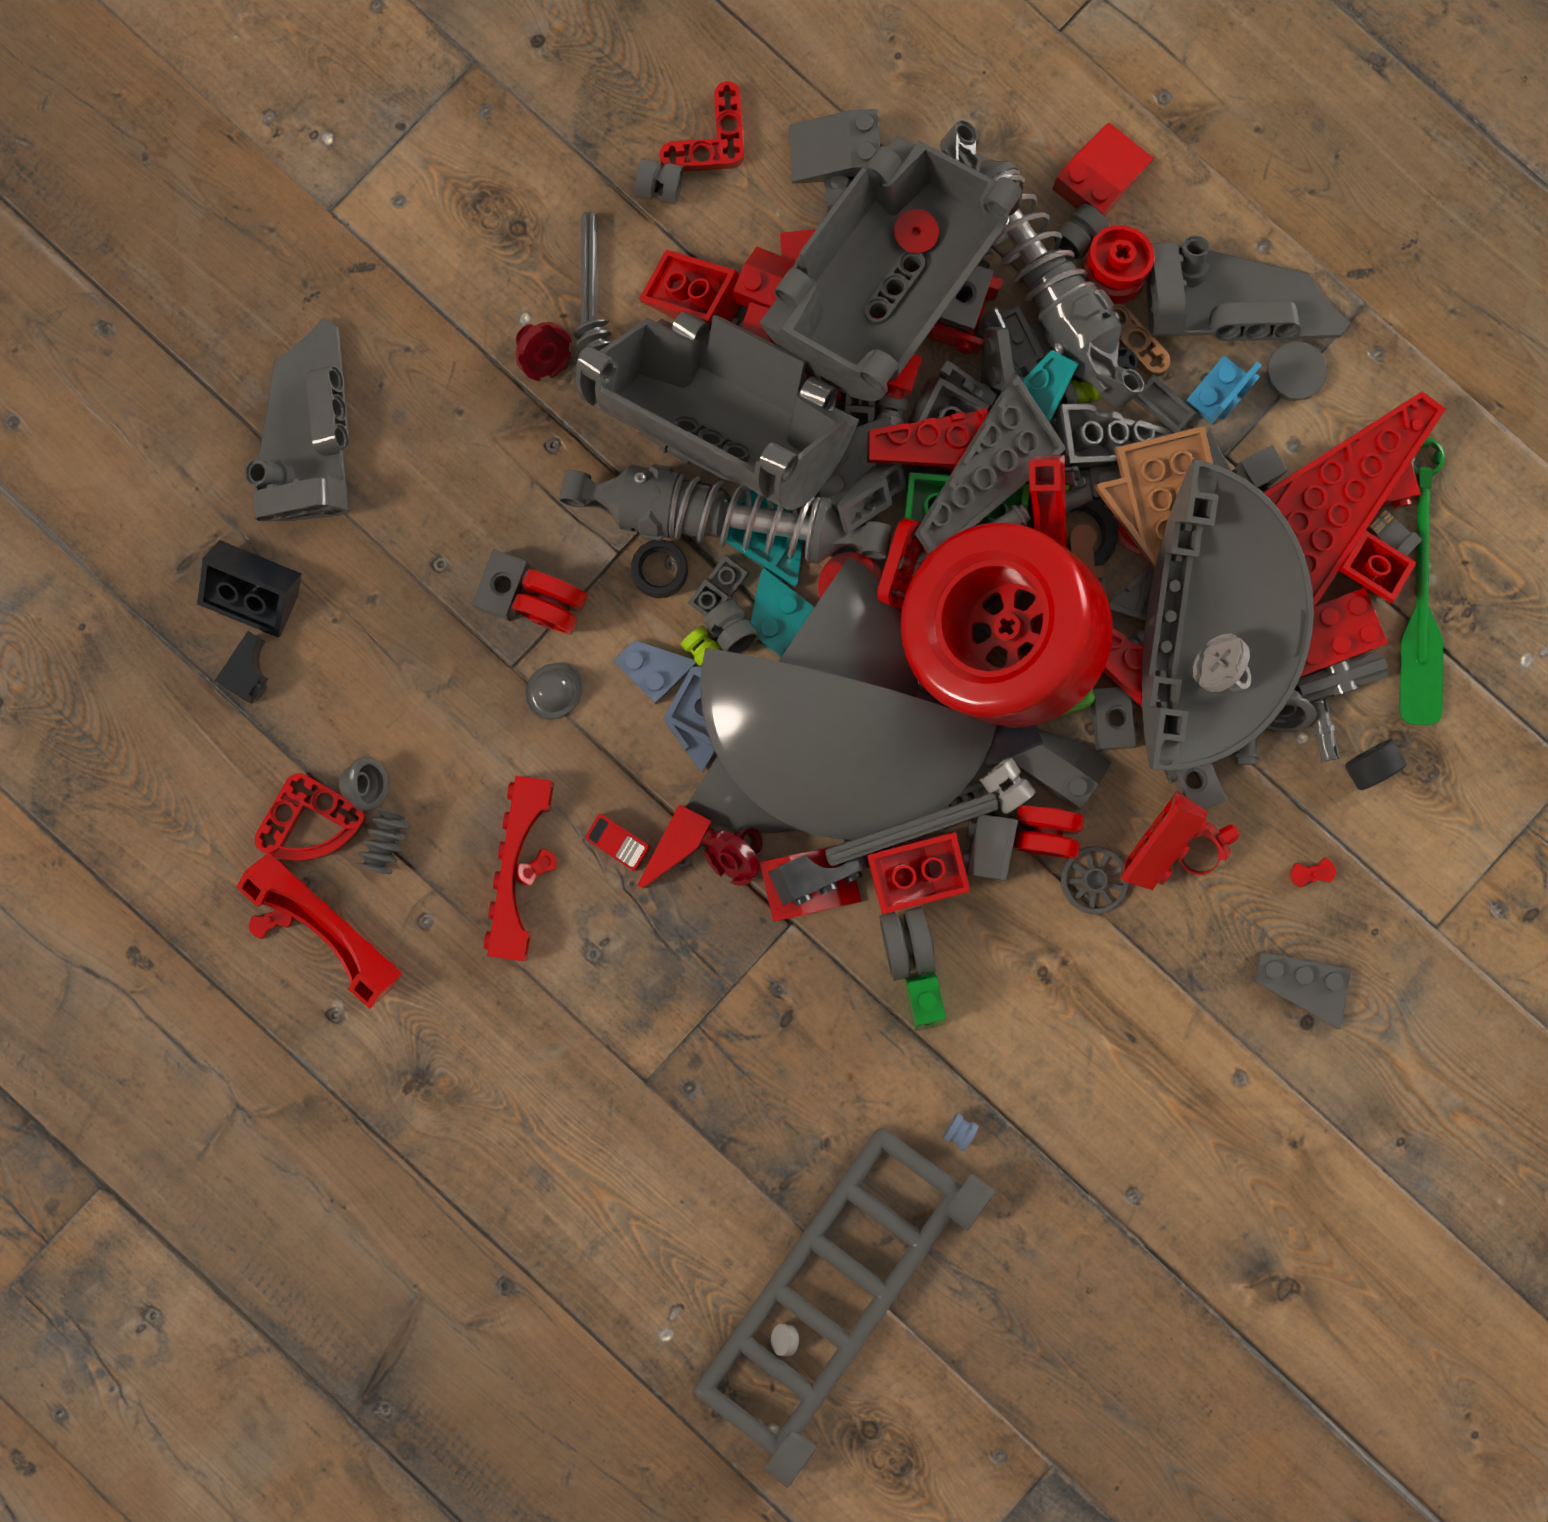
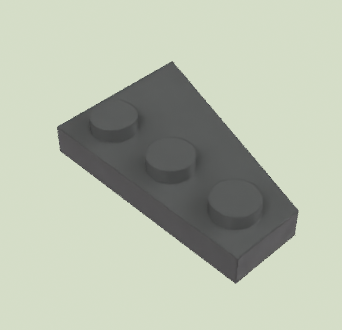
[1253,952,1351,1030]

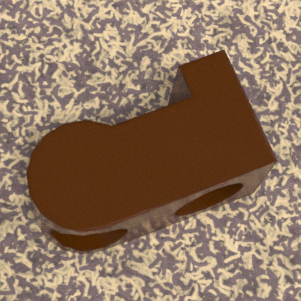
[1067,524,1104,582]

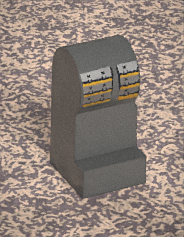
[1366,507,1423,556]

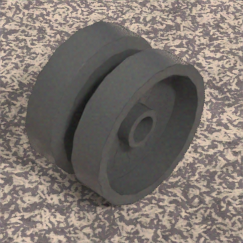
[879,906,936,981]

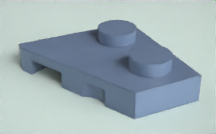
[613,640,697,704]

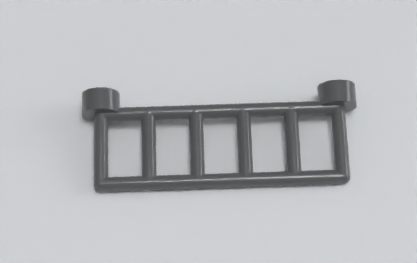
[694,1128,996,1488]

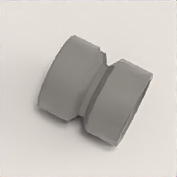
[979,757,1036,814]

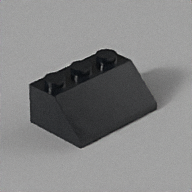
[197,540,302,638]

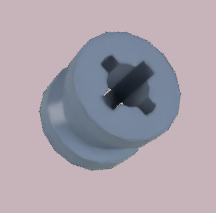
[942,1112,979,1151]

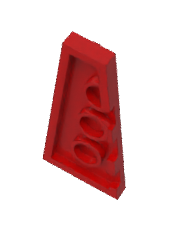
[867,408,988,467]
[1103,629,1143,707]

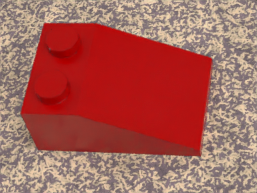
[1052,122,1154,217]
[639,249,741,331]
[867,831,971,914]
[760,846,861,922]

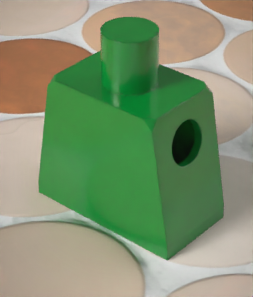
[904,972,946,1031]

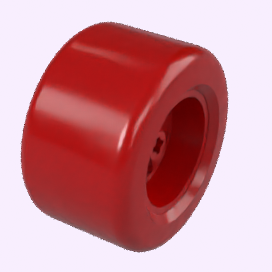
[901,522,1113,728]

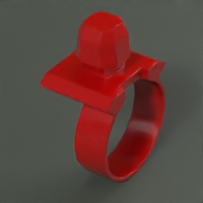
[1180,823,1240,875]

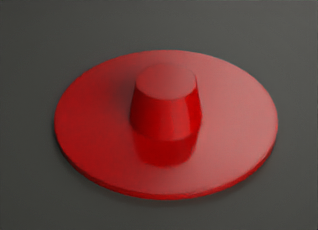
[894,209,939,254]

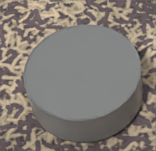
[771,1324,799,1356]

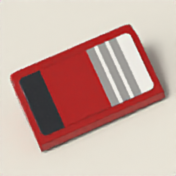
[584,813,651,872]

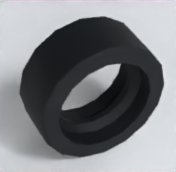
[631,539,688,599]

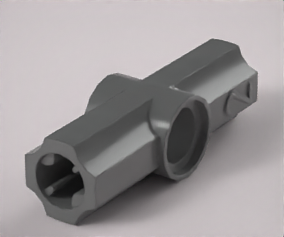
[1294,652,1388,703]

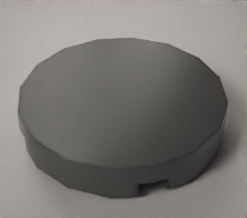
[1266,341,1327,401]

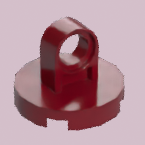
[515,322,572,381]
[704,828,763,886]

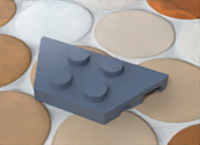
[663,667,715,773]

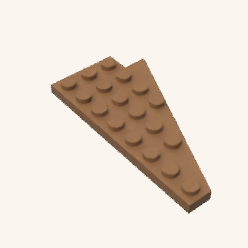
[1094,426,1213,570]

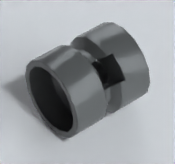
[635,158,683,205]
[1053,203,1109,261]
[704,600,759,654]

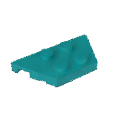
[718,491,803,588]
[751,568,815,658]

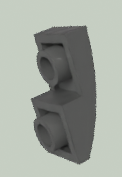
[688,555,750,617]

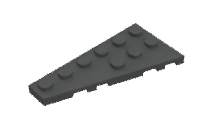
[914,374,1067,554]

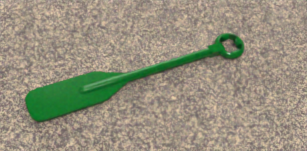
[1399,437,1445,725]

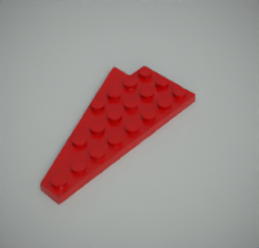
[1263,391,1446,607]

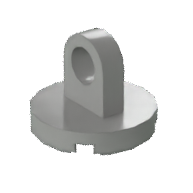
[1193,633,1251,692]

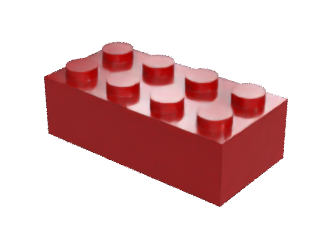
[1300,587,1388,678]

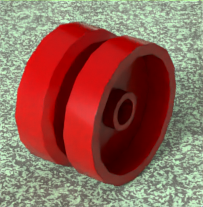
[1082,225,1155,304]
[511,569,588,635]
[1012,806,1085,859]

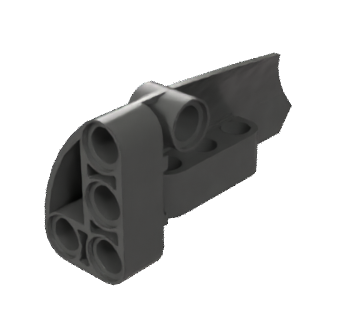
[1147,235,1351,341]
[244,318,349,521]

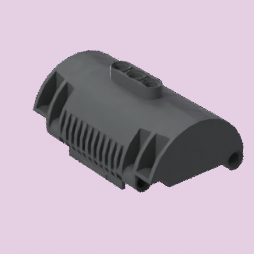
[759,136,1022,401]
[576,311,859,510]

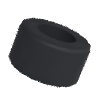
[1345,739,1407,790]

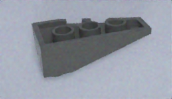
[1053,403,1171,471]
[1012,729,1112,811]

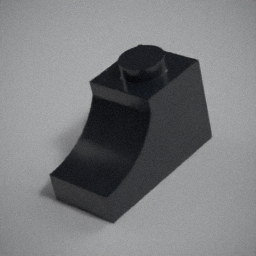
[215,631,268,704]

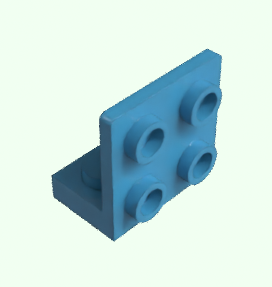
[1185,356,1261,424]

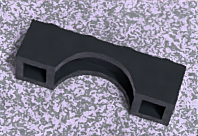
[768,839,892,906]

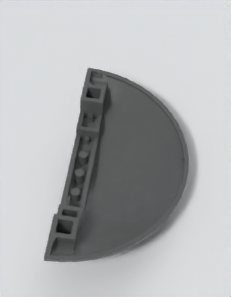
[1142,459,1314,770]
[685,557,917,833]
[701,648,997,840]

